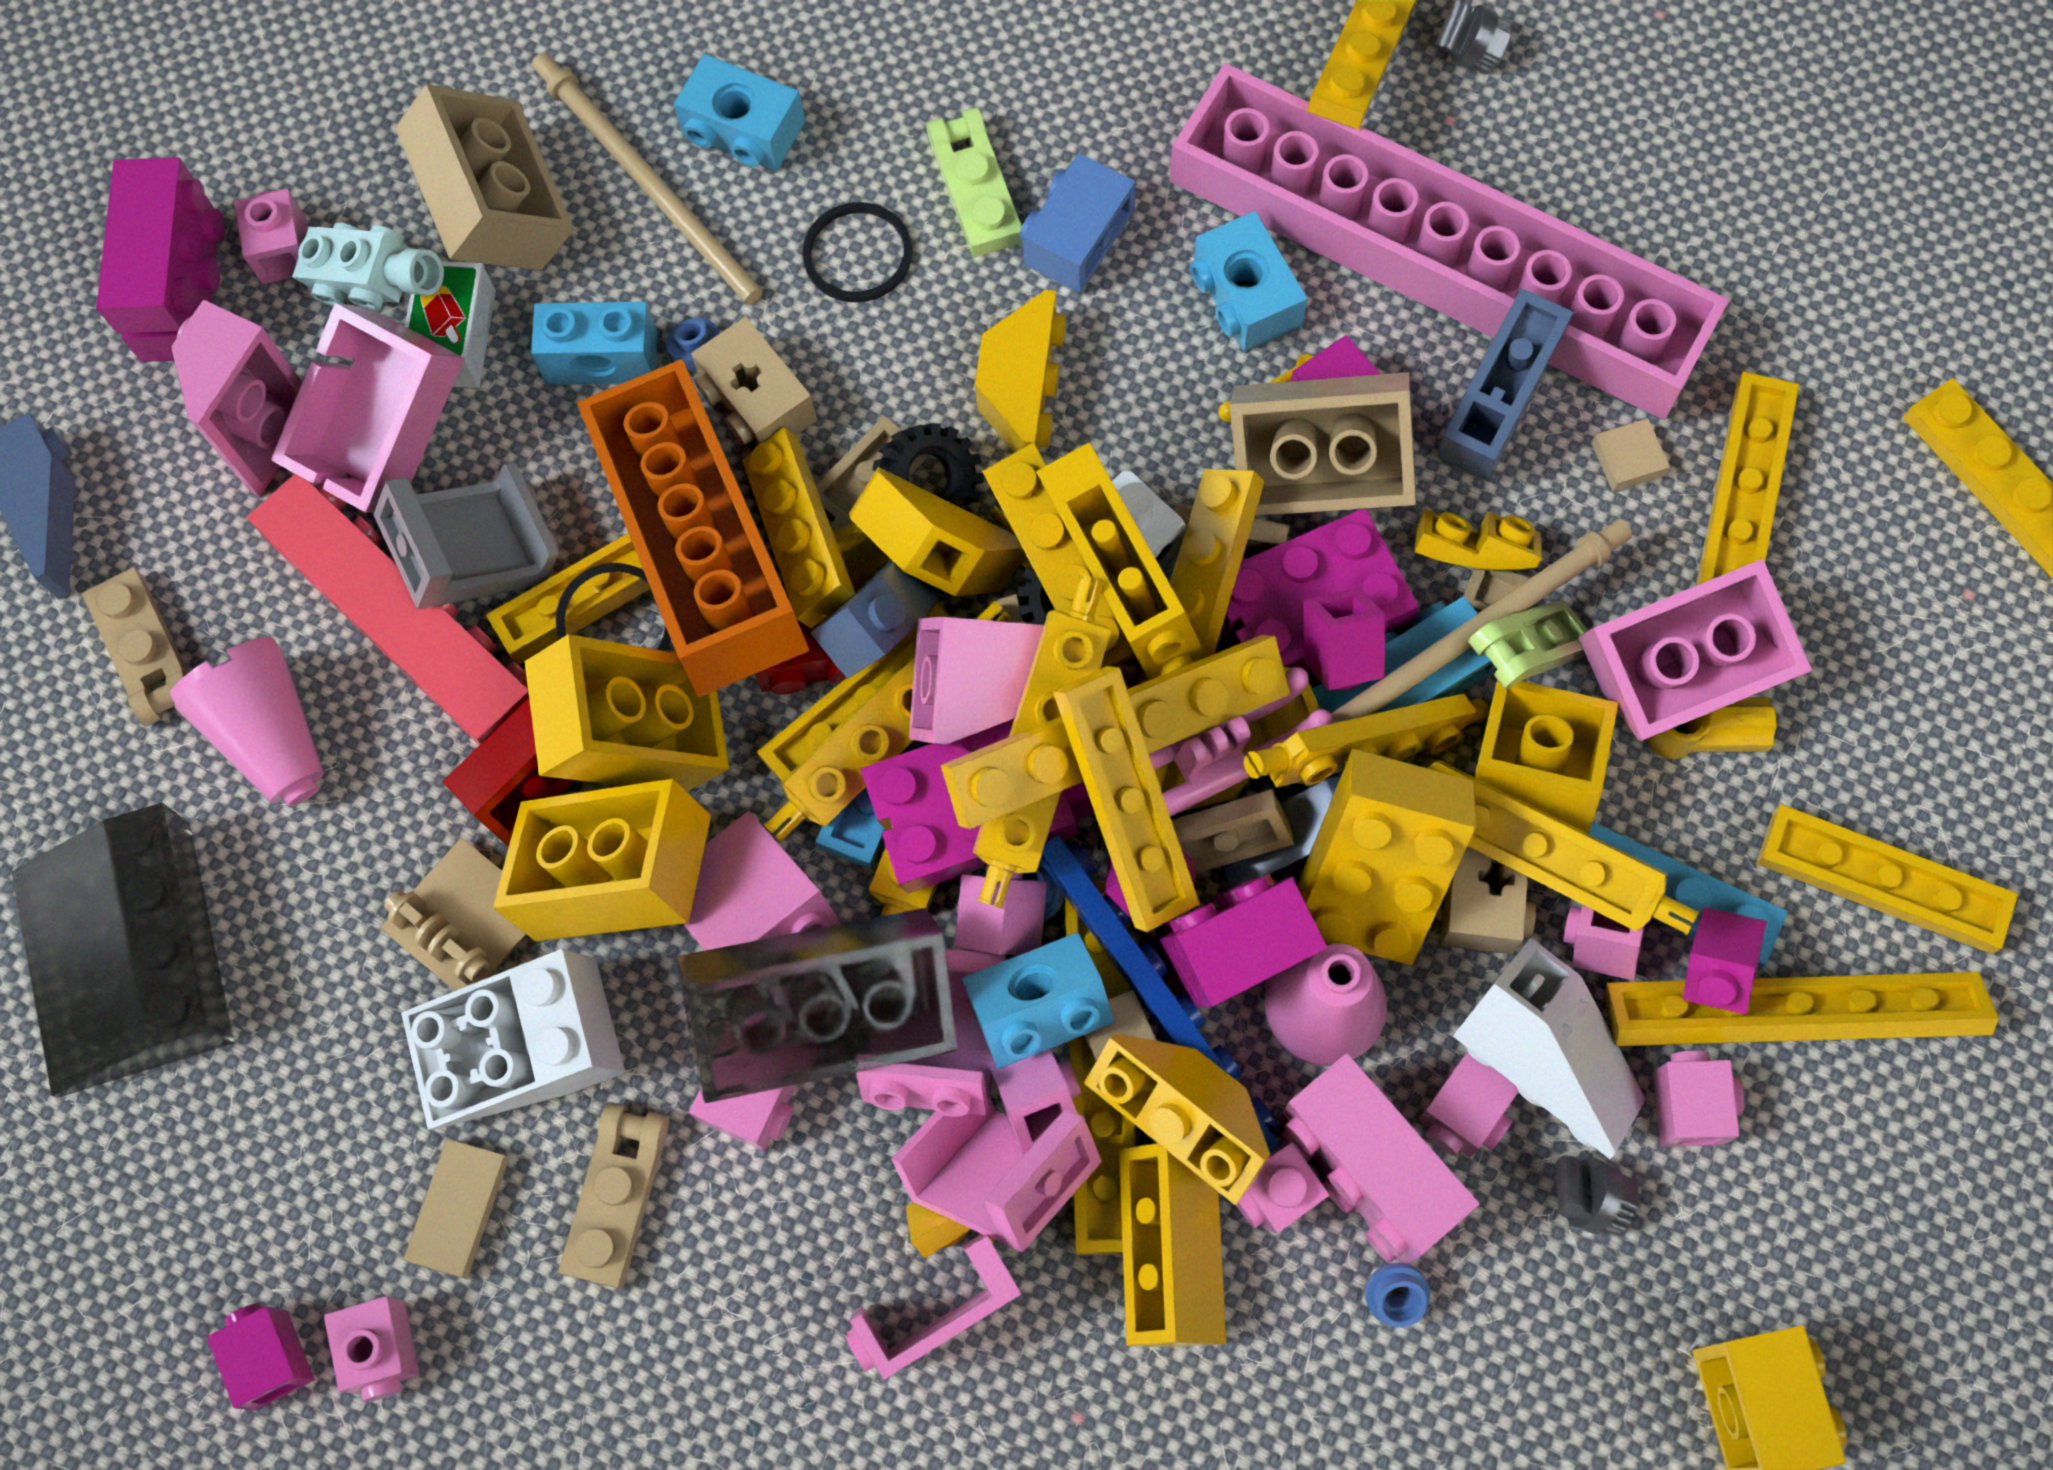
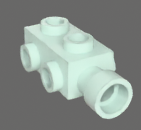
[292,222,444,311]

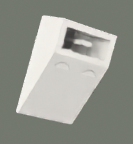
[1453,937,1646,1159]
[401,949,625,1130]

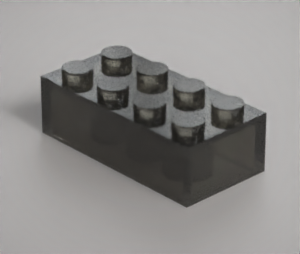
[676,908,958,1104]

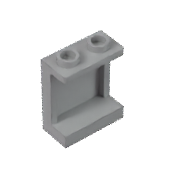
[373,462,559,610]

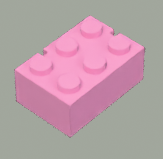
[271,303,464,512]
[1279,1053,1480,1264]

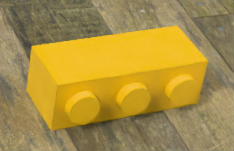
[1119,1143,1227,1348]

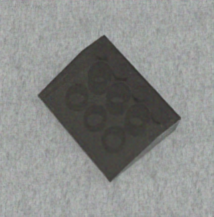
[12,802,235,1098]

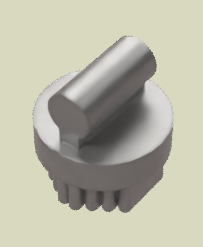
[1434,0,1513,73]
[1556,1156,1640,1236]

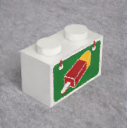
[404,261,496,388]

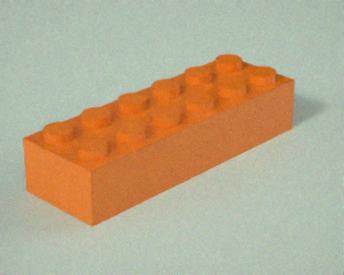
[576,359,810,698]

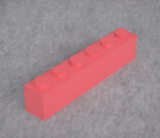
[246,474,529,745]

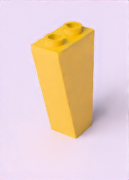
[1036,442,1206,680]

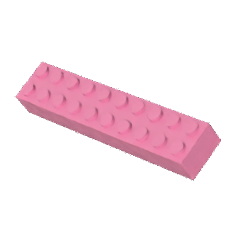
[1170,63,1730,421]

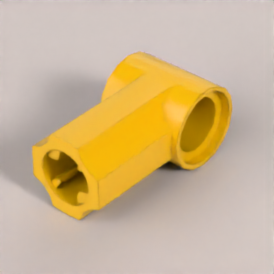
[1646,697,1777,759]

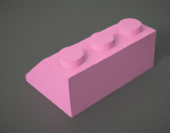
[171,300,302,497]
[1578,559,1813,741]

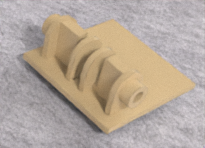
[380,837,527,991]

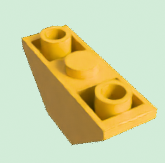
[975,290,1066,453]
[849,467,1026,596]
[1084,1033,1270,1206]

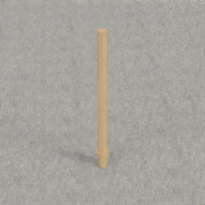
[532,52,763,305]
[1331,519,1632,723]

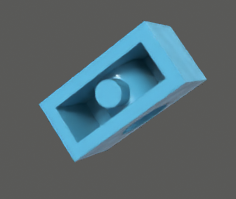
[674,53,806,172]
[1190,211,1308,352]
[531,302,658,385]
[962,932,1115,1069]

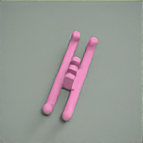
[1149,667,1333,816]

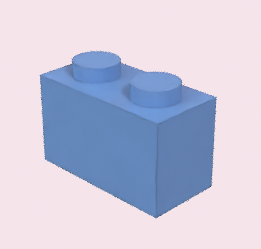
[1019,153,1136,293]

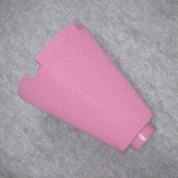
[170,637,324,807]
[1264,944,1387,1066]

